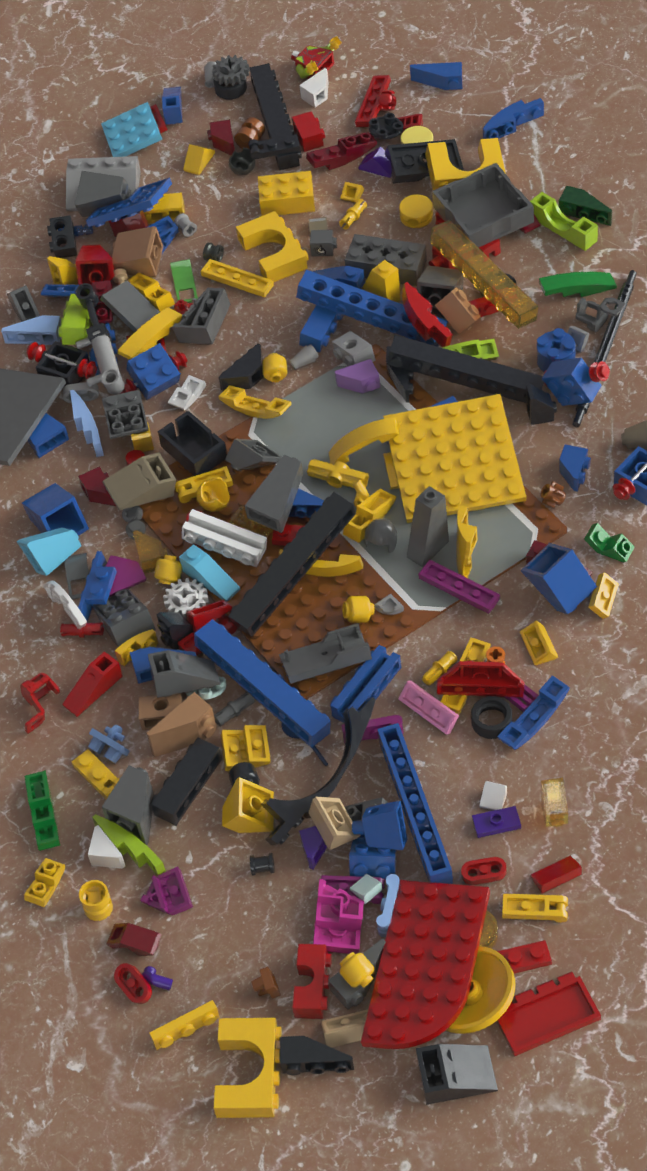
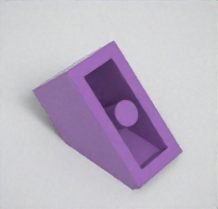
[335,359,380,394]

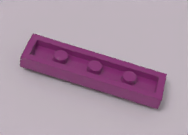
[418,560,500,614]

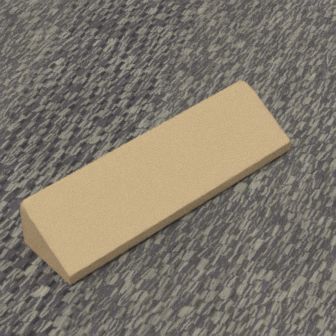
[321,1009,368,1048]

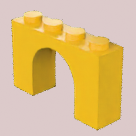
[425,138,506,190]
[236,211,309,283]
[214,1018,282,1118]

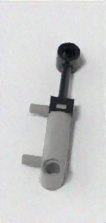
[75,283,125,395]

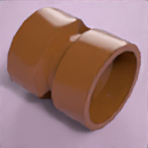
[234,117,265,149]

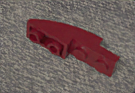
[306,132,377,170]

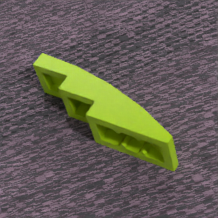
[92,814,166,876]

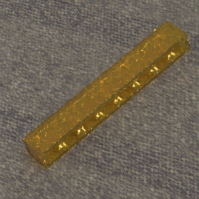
[430,220,538,329]

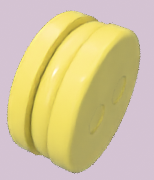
[400,126,433,144]

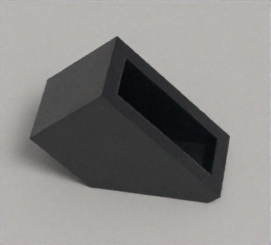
[526,384,557,425]

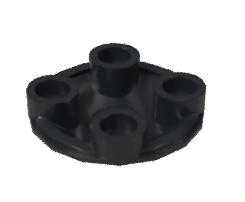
[369,113,404,139]

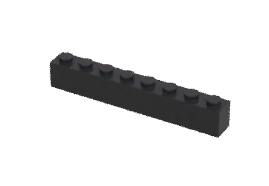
[249,63,302,171]
[387,335,544,404]
[229,492,356,637]

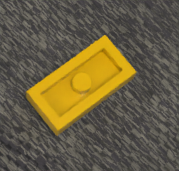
[588,572,619,619]

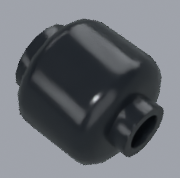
[229,762,260,787]

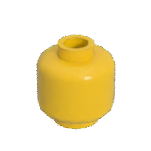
[262,353,288,383]
[154,555,182,585]
[342,596,374,623]
[339,952,374,988]

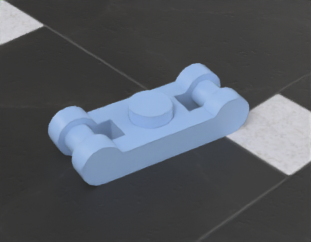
[376,874,400,937]

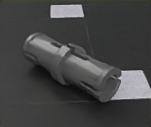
[214,691,255,727]

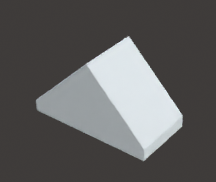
[88,825,126,869]

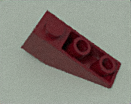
[92,280,114,324]

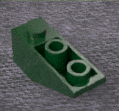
[559,186,612,226]

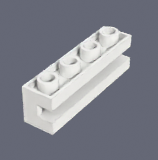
[182,509,267,567]

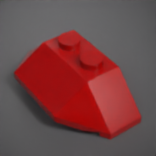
[437,661,524,697]

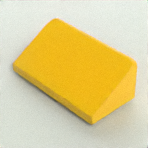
[520,620,558,665]

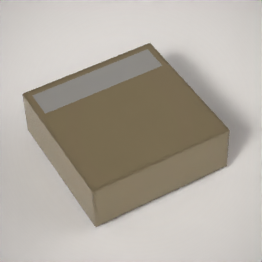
[309,217,328,236]

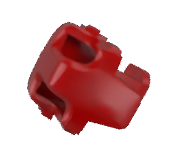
[20,673,60,734]

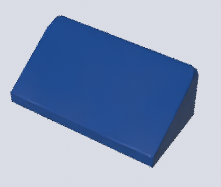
[41,284,79,297]

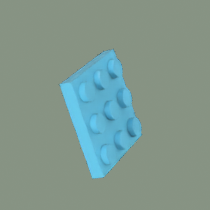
[101,102,162,157]

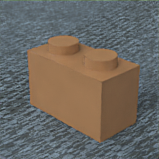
[435,287,481,334]

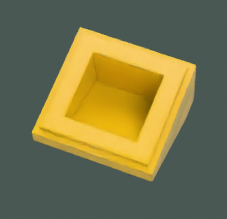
[340,182,364,203]

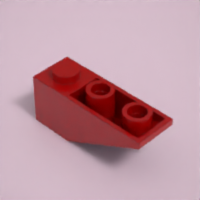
[62,651,123,717]

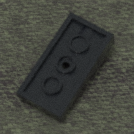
[384,139,464,184]

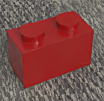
[292,111,325,152]

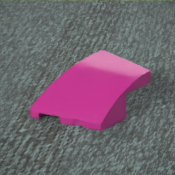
[313,879,364,954]

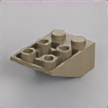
[103,453,176,510]

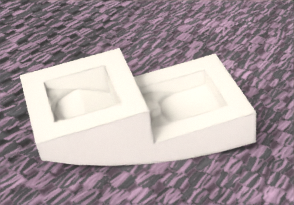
[168,375,206,411]

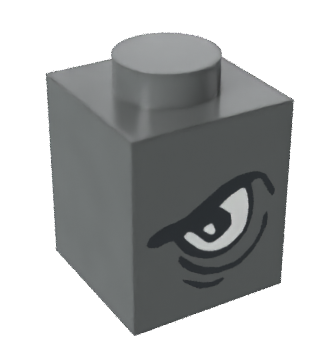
[310,230,337,257]

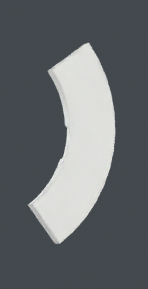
[43,580,87,629]

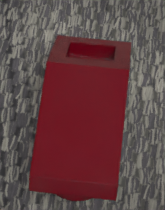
[106,923,162,956]

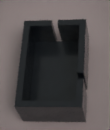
[158,411,227,476]

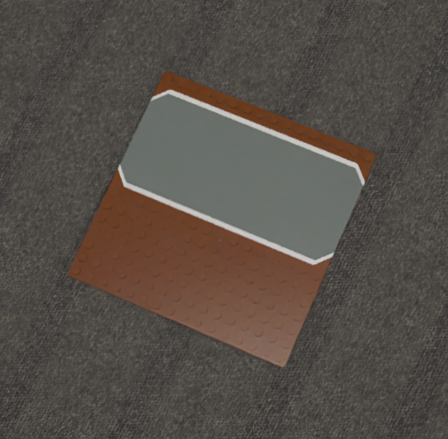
[138,344,567,700]

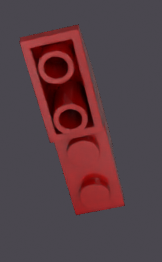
[402,282,453,347]

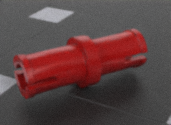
[60,622,104,638]

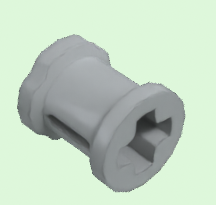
[174,213,197,237]

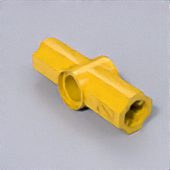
[307,459,369,488]

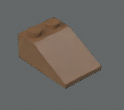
[146,692,217,757]

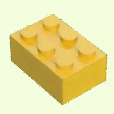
[258,171,315,216]

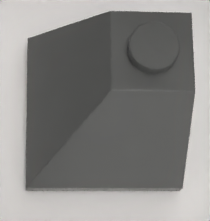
[225,439,282,471]

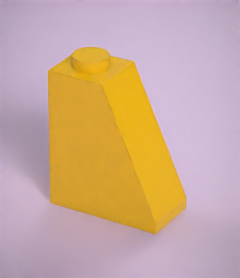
[362,260,401,302]

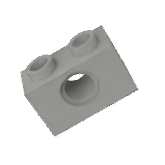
[332,331,375,366]

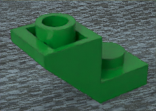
[584,523,635,563]

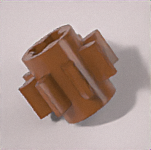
[540,481,566,508]

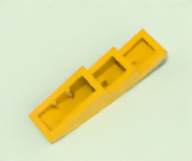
[118,308,182,360]

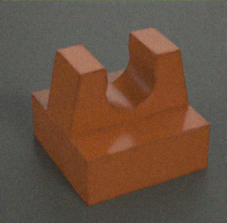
[251,966,281,999]

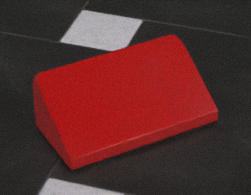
[530,855,582,894]

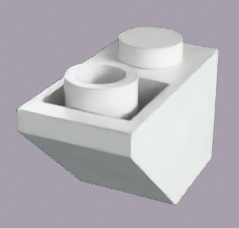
[300,68,329,108]

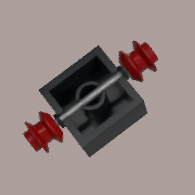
[26,341,97,390]

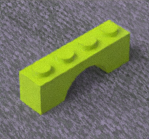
[530,192,598,251]

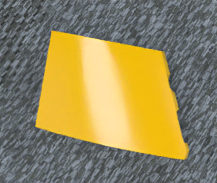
[456,505,478,578]

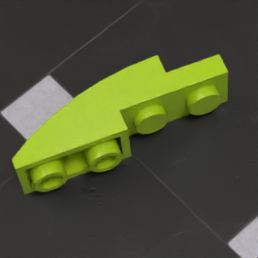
[442,339,499,361]

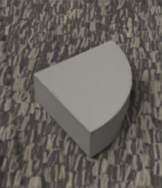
[374,594,404,615]

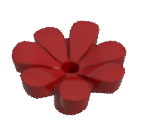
[172,299,193,314]

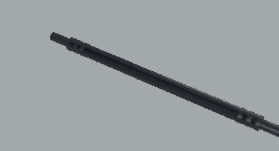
[572,270,637,427]

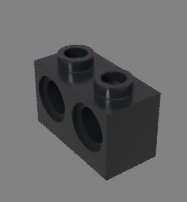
[47,215,78,258]

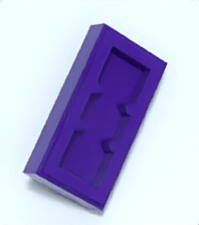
[472,806,521,838]

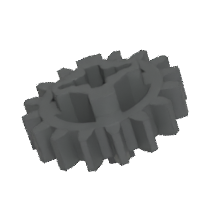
[212,55,250,86]

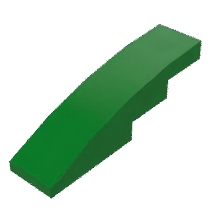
[539,272,617,297]
[24,770,61,851]

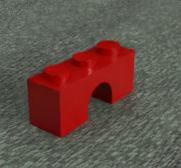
[292,944,332,1019]

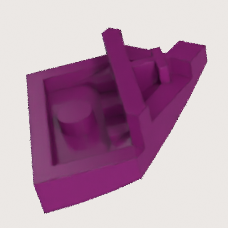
[105,555,146,597]
[140,866,193,915]

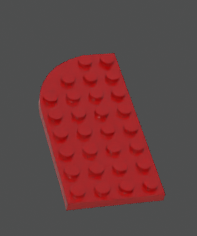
[361,880,490,1049]

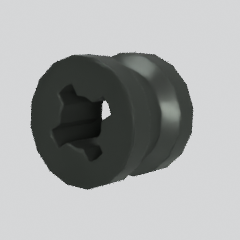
[203,242,224,262]

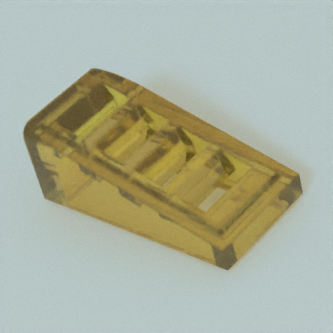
[230,505,273,537]

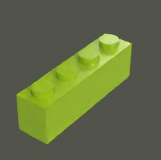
[58,294,91,345]

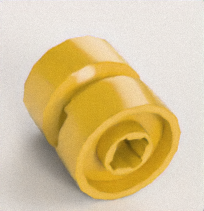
[79,880,113,921]

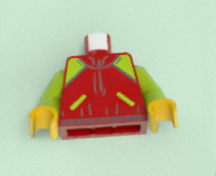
[291,36,342,79]

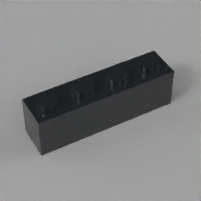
[151,738,222,826]

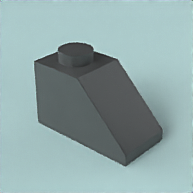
[7,285,40,322]

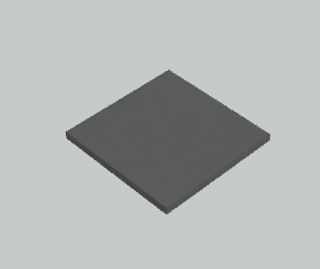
[0,368,66,466]

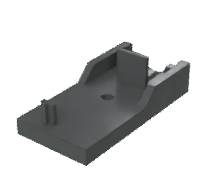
[279,623,372,684]

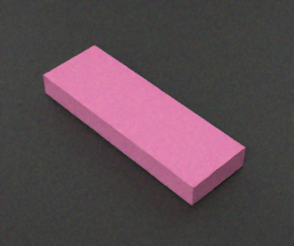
[398,681,459,734]

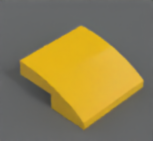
[221,725,271,771]

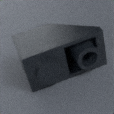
[156,612,193,650]

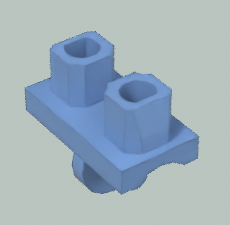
[88,725,130,764]

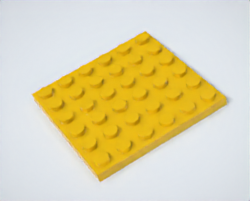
[383,394,526,523]

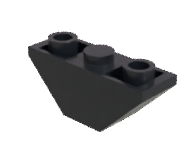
[219,343,263,391]

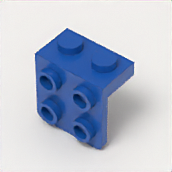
[349,834,396,880]

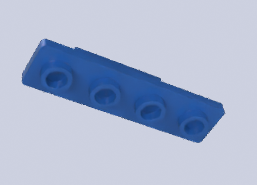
[78,551,117,623]

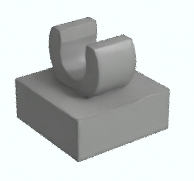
[568,326,589,352]

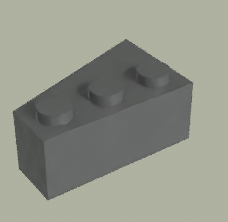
[172,288,231,345]

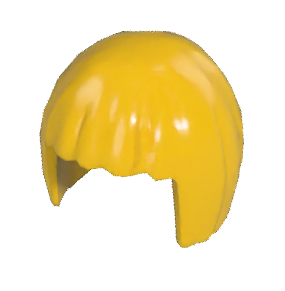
[196,477,230,512]

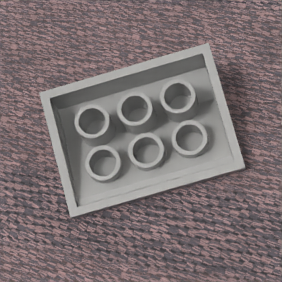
[66,156,141,211]

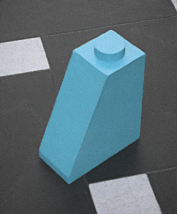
[17,528,82,576]

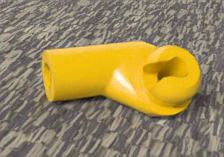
[352,479,369,509]

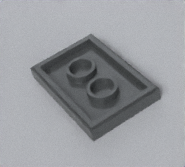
[100,280,160,333]

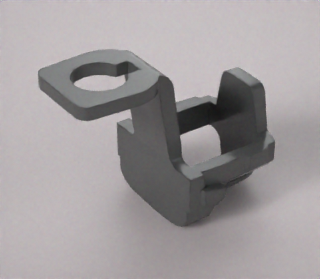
[576,298,625,332]

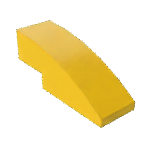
[128,273,175,312]
[343,489,396,543]

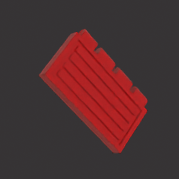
[497,971,601,1057]

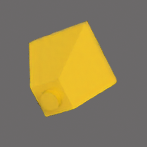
[222,777,274,833]

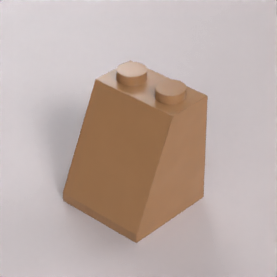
[111,226,163,278]

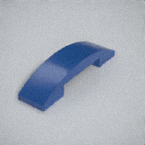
[497,675,570,750]

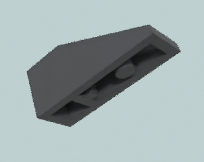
[328,938,386,1010]

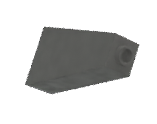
[245,455,303,533]
[407,486,449,567]

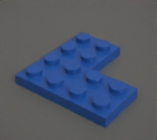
[86,177,172,227]

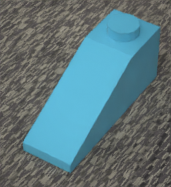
[179,544,241,602]

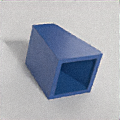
[22,483,89,536]
[521,543,597,614]

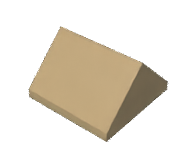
[309,797,360,850]

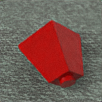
[75,245,115,285]

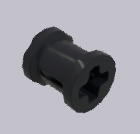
[250,853,275,876]

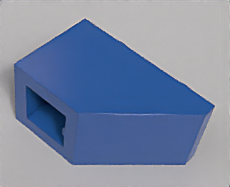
[559,444,591,492]

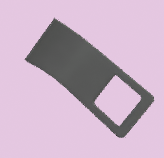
[65,553,89,600]

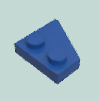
[148,215,179,254]

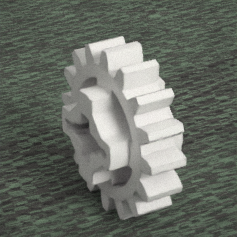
[163,578,209,619]

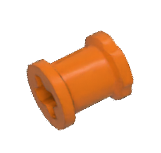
[486,646,505,663]

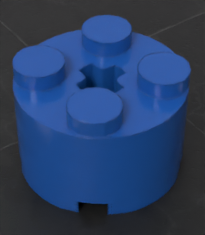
[537,328,576,372]

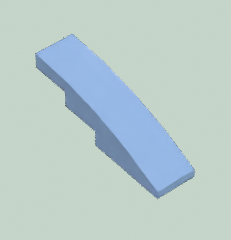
[70,390,104,457]

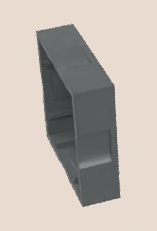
[432,163,534,251]

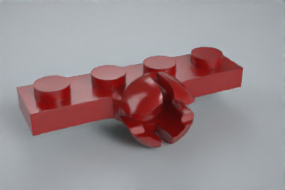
[355,75,396,127]

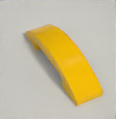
[218,385,292,419]
[329,418,399,464]
[279,549,363,577]

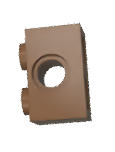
[139,693,183,730]

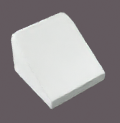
[480,781,507,811]

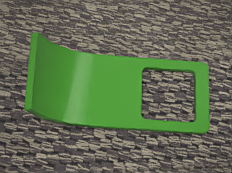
[170,259,198,303]

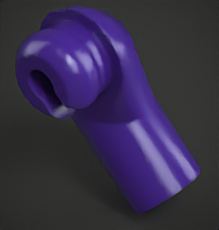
[142,966,173,991]

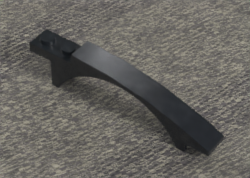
[261,697,376,845]

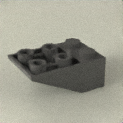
[102,390,149,439]
[92,588,156,647]
[148,650,221,698]

